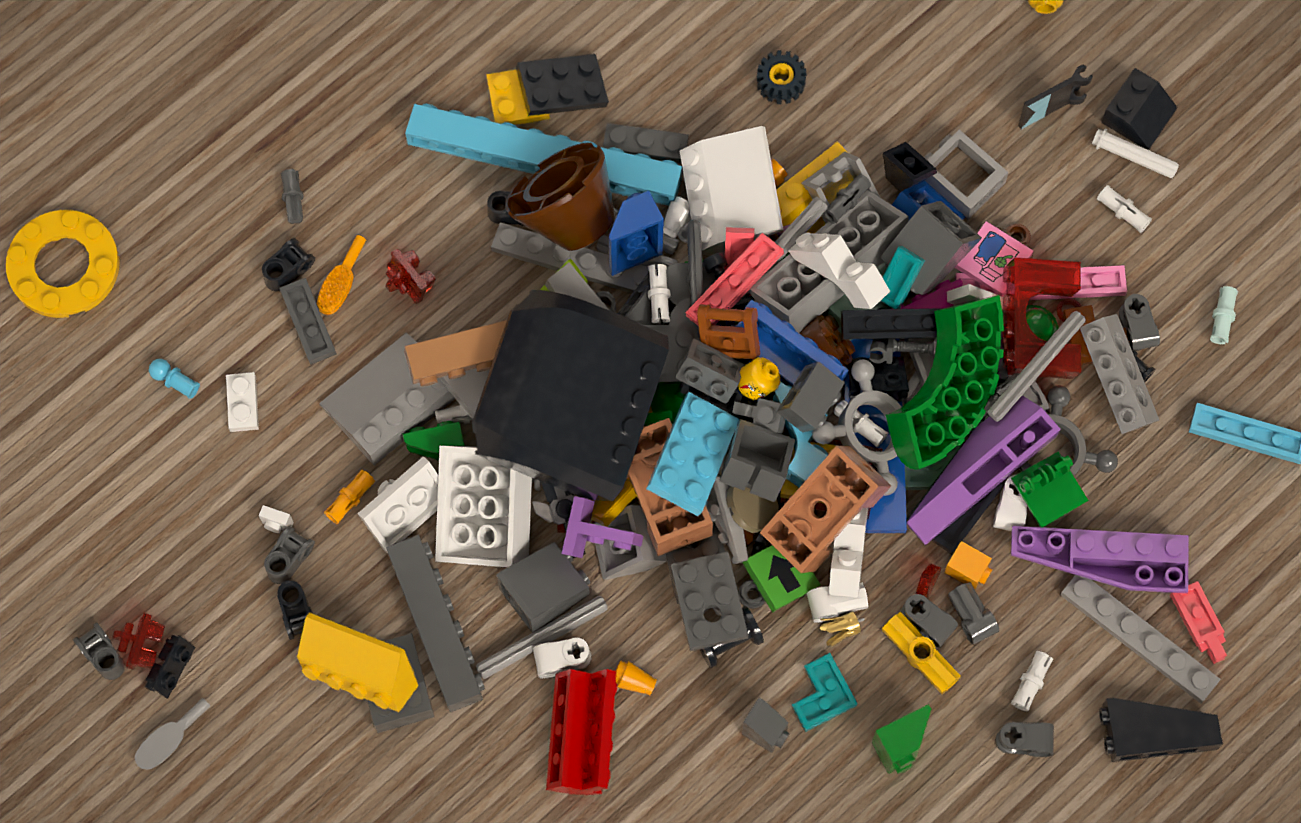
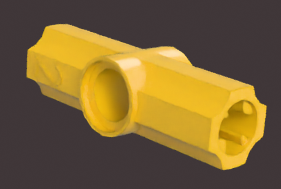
[882,612,961,694]

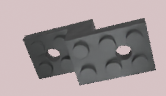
[666,522,748,651]

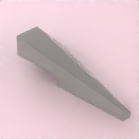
[705,449,748,564]

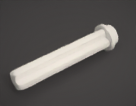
[1092,128,1179,178]

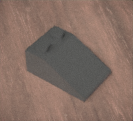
[368,633,435,733]

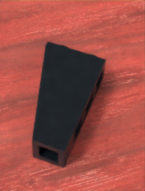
[1099,698,1223,762]

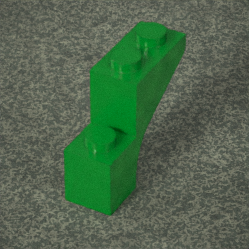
[403,421,465,461]

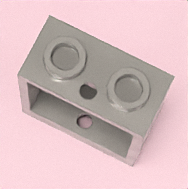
[924,130,1009,220]

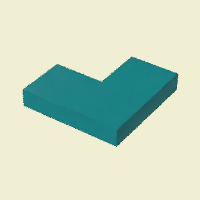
[792,653,858,732]

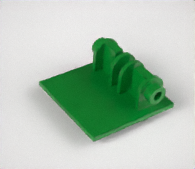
[1010,452,1089,528]

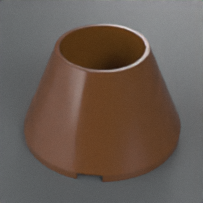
[505,143,615,251]

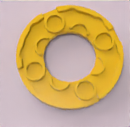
[6,210,120,318]

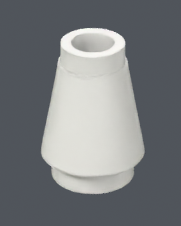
[663,197,691,238]

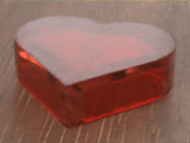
[915,563,941,599]

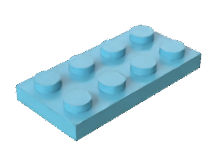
[646,392,739,516]

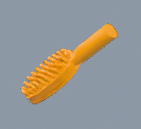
[316,235,366,315]

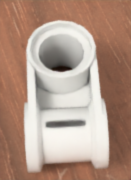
[993,475,1027,532]
[533,638,591,678]

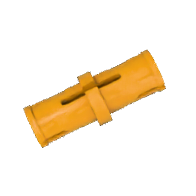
[324,470,375,524]

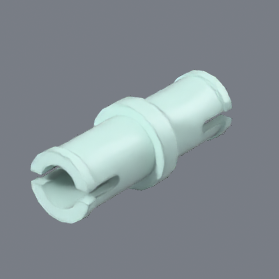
[1210,286,1238,345]

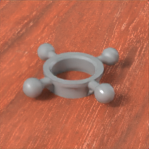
[812,360,901,495]

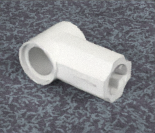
[807,583,868,623]

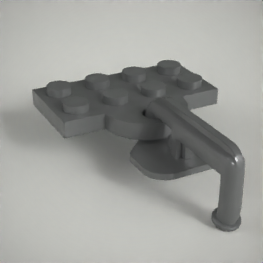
[644,219,750,383]

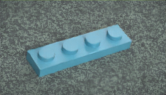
[1188,403,1301,464]

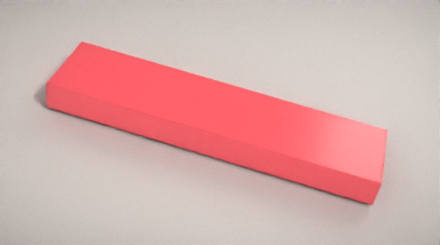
[685,233,784,326]

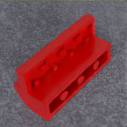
[546,669,618,795]

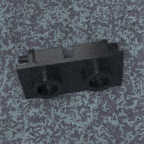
[144,635,195,699]

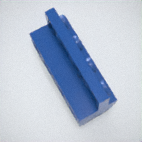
[736,300,848,386]

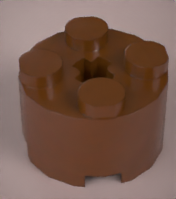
[799,314,856,367]

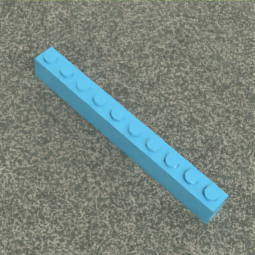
[405,104,682,206]

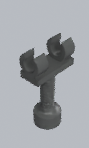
[870,337,937,364]

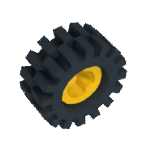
[756,50,807,104]

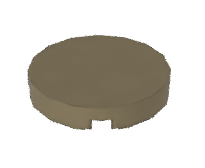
[726,486,779,533]

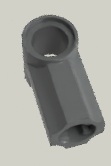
[948,582,999,645]

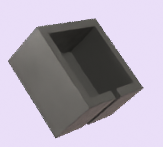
[719,419,795,502]

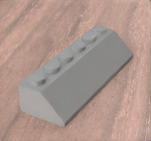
[749,190,909,333]

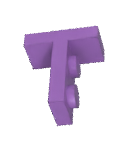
[562,496,644,558]

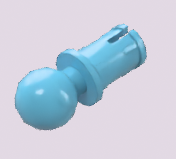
[148,359,200,399]

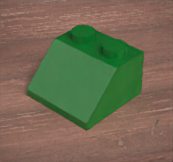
[872,704,932,774]

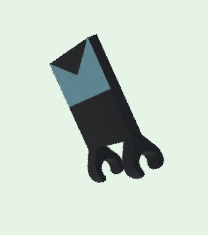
[1018,65,1093,129]

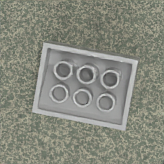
[319,333,455,466]

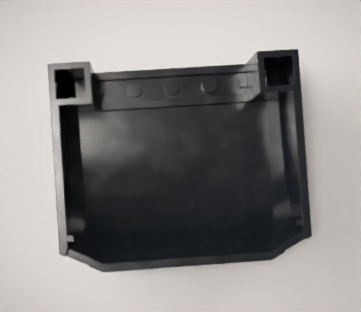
[472,289,669,501]

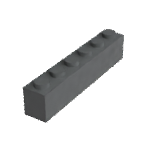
[386,535,485,713]

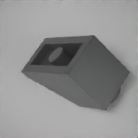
[742,697,790,753]

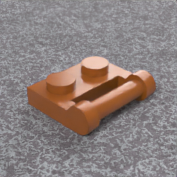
[697,304,761,359]

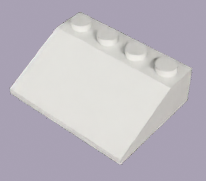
[680,126,783,256]
[435,446,532,567]

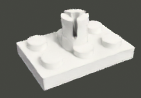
[358,457,438,553]

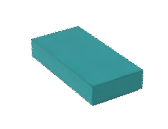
[881,246,925,309]

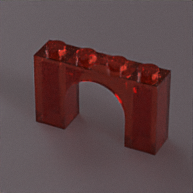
[1003,257,1081,379]

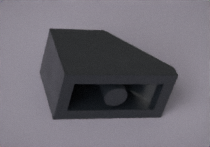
[883,142,937,192]

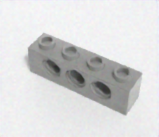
[1080,314,1159,434]

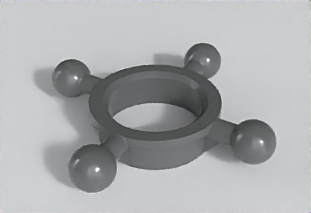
[1019,385,1118,476]

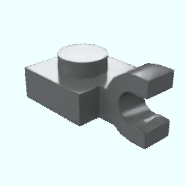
[732,398,786,433]

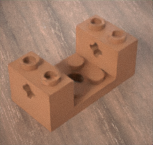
[627,418,713,556]
[760,446,891,573]

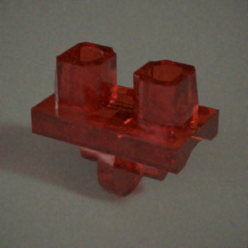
[385,249,436,304]
[113,613,165,670]

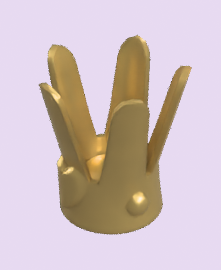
[820,611,865,647]

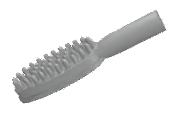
[135,698,210,770]

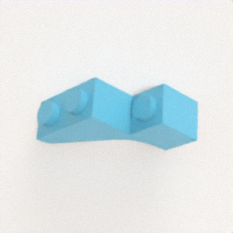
[772,382,828,488]

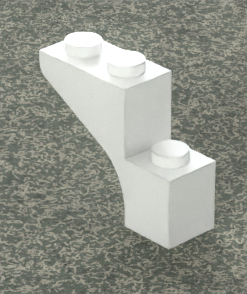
[788,232,890,309]
[829,508,868,598]

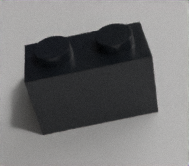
[1101,68,1178,150]

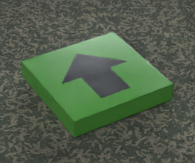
[742,545,820,613]

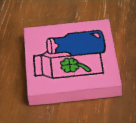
[955,221,1033,297]

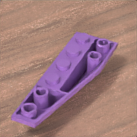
[907,395,1061,545]
[1011,526,1189,593]

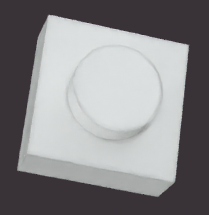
[259,505,294,533]

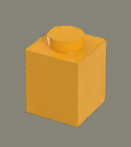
[944,541,993,589]

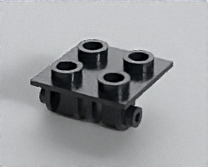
[847,356,909,402]

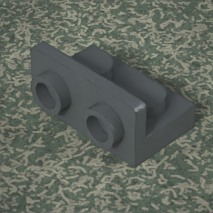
[676,338,745,403]

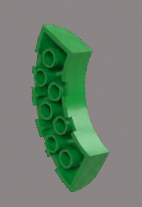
[886,295,1004,470]

